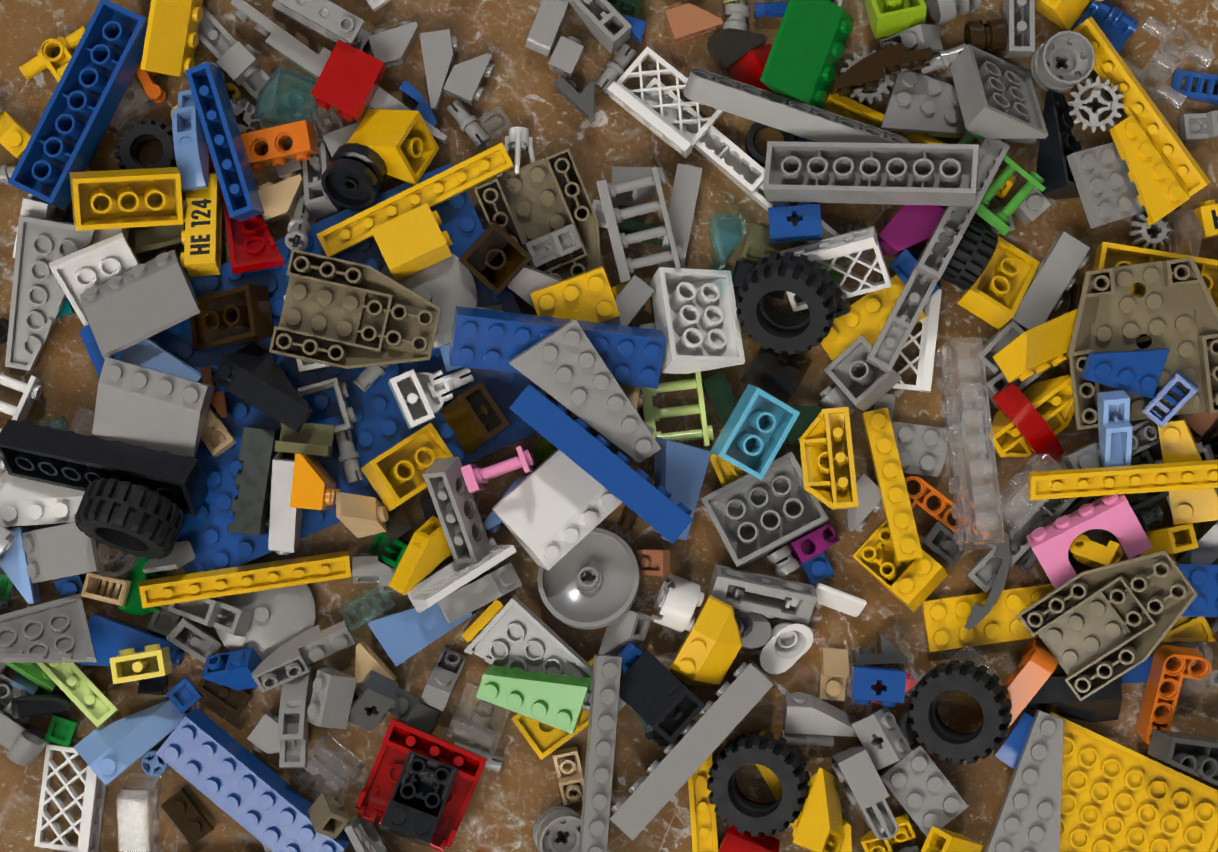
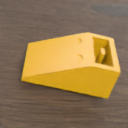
[852,520,948,612]
[792,768,845,852]

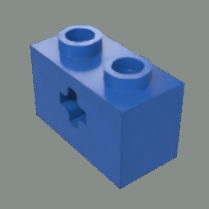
[768,202,822,243]
[848,665,906,707]

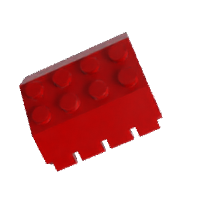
[355,718,488,852]

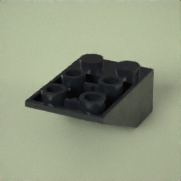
[619,649,706,744]
[380,750,458,847]

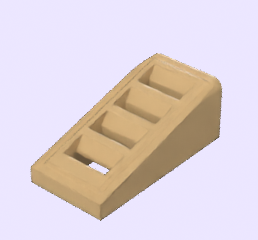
[80,572,132,607]

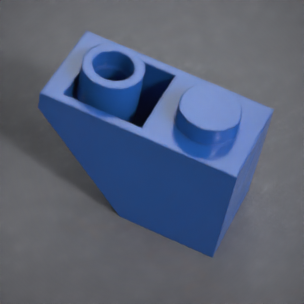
[202,647,262,691]

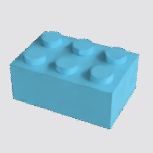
[710,384,800,481]

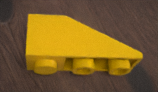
[389,516,452,596]

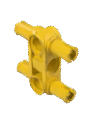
[19,26,86,83]

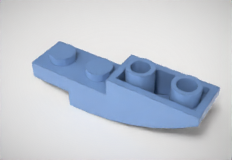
[172,89,209,192]

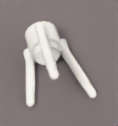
[497,127,536,177]

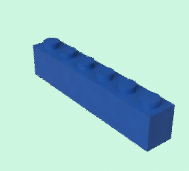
[185,62,265,222]

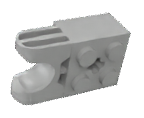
[831,742,898,840]

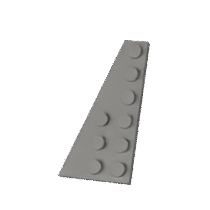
[464,595,627,712]

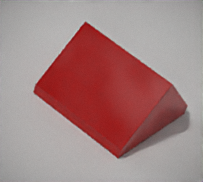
[727,43,776,94]

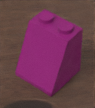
[873,205,945,258]

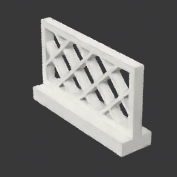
[607,46,724,159]
[776,226,892,312]
[892,289,942,393]
[407,537,517,613]
[34,743,107,852]

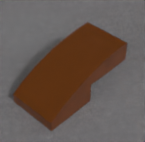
[200,367,232,419]

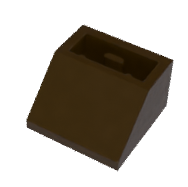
[440,381,512,454]

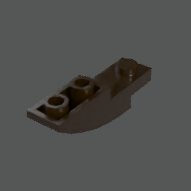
[830,43,933,97]

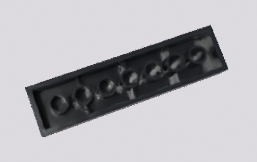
[0,419,209,516]

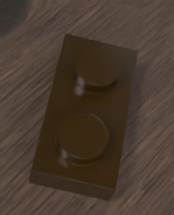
[195,677,253,717]
[161,788,214,846]

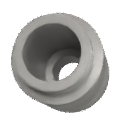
[819,384,857,416]

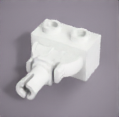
[388,367,474,430]

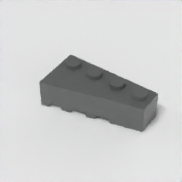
[1147,729,1218,786]

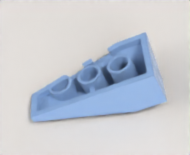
[73,699,187,786]

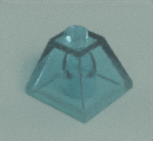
[254,67,317,125]
[707,213,747,270]

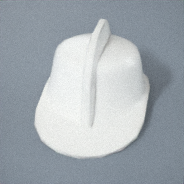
[759,621,814,674]

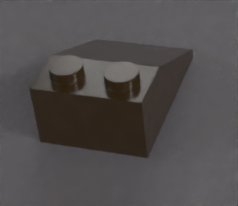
[190,284,274,351]

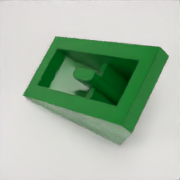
[368,532,409,569]

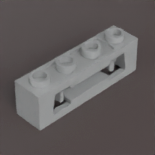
[707,564,817,624]

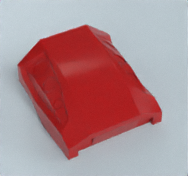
[718,825,780,852]

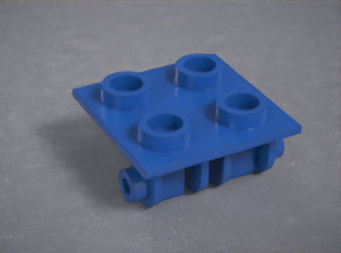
[1075,0,1139,54]

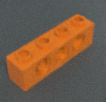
[213,120,319,172]

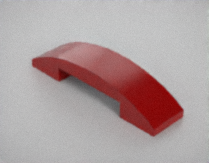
[991,382,1064,469]

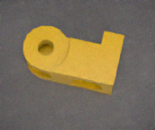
[1069,534,1123,568]

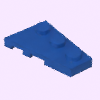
[1081,348,1170,399]

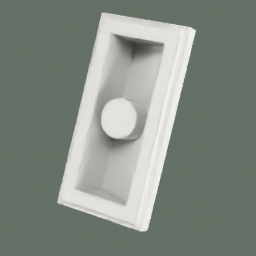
[814,582,867,617]

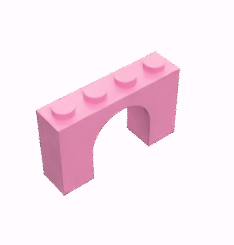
[1026,494,1153,589]

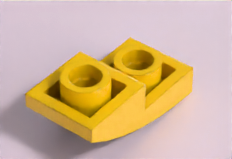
[860,814,916,852]

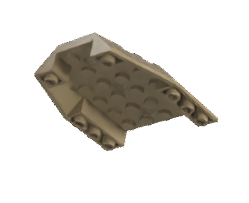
[1068,257,1218,430]

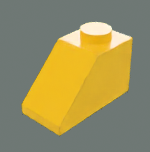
[0,110,32,160]

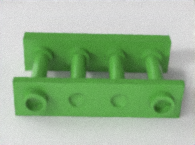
[958,124,1046,236]

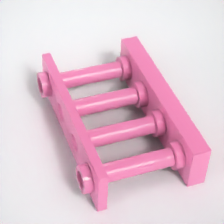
[460,446,537,493]

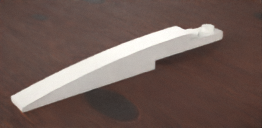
[638,77,840,261]

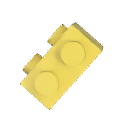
[109,644,173,684]

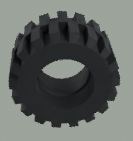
[115,119,177,170]
[941,220,998,291]

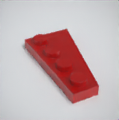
[221,190,285,274]

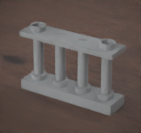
[271,0,372,52]
[596,165,684,282]

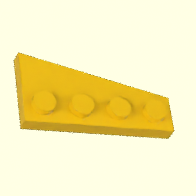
[1109,115,1190,226]

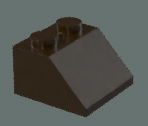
[459,220,533,296]

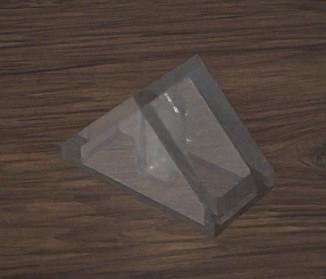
[1167,210,1204,257]

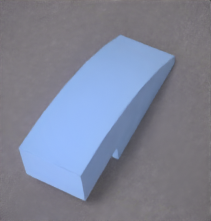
[1097,390,1133,467]

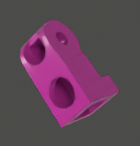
[789,522,840,563]

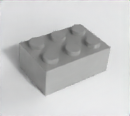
[877,741,969,837]

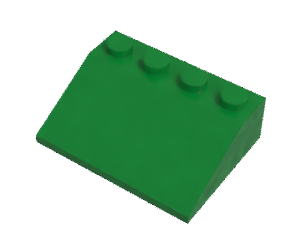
[760,0,854,109]

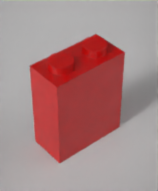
[310,39,388,123]

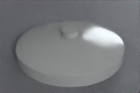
[381,253,478,349]
[537,527,641,630]
[216,562,317,661]

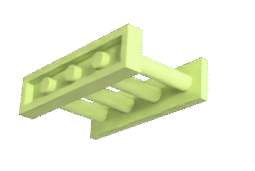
[640,372,714,447]

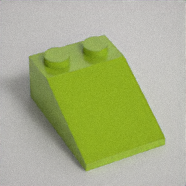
[864,0,927,39]

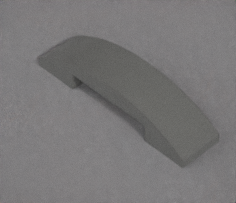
[965,530,1012,630]

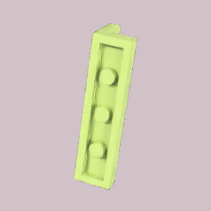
[37,662,119,728]

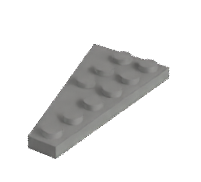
[880,68,1037,144]
[5,215,97,371]
[508,318,661,463]
[0,594,97,663]
[985,709,1064,852]

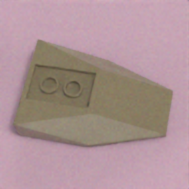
[473,148,601,280]
[269,249,442,369]
[1018,550,1198,702]

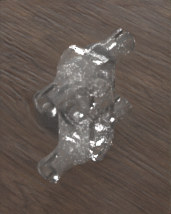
[1121,16,1216,110]

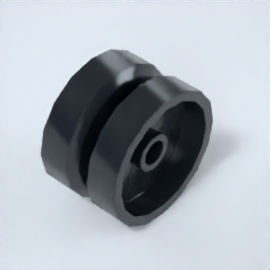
[321,143,387,210]

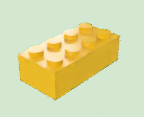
[70,167,183,231]

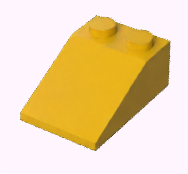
[957,236,1040,330]
[360,423,454,512]

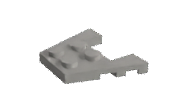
[873,393,971,477]

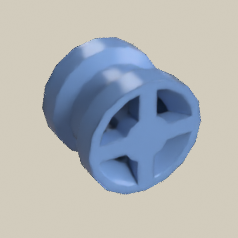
[141,748,170,776]

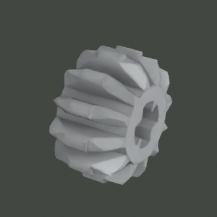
[1128,212,1174,251]

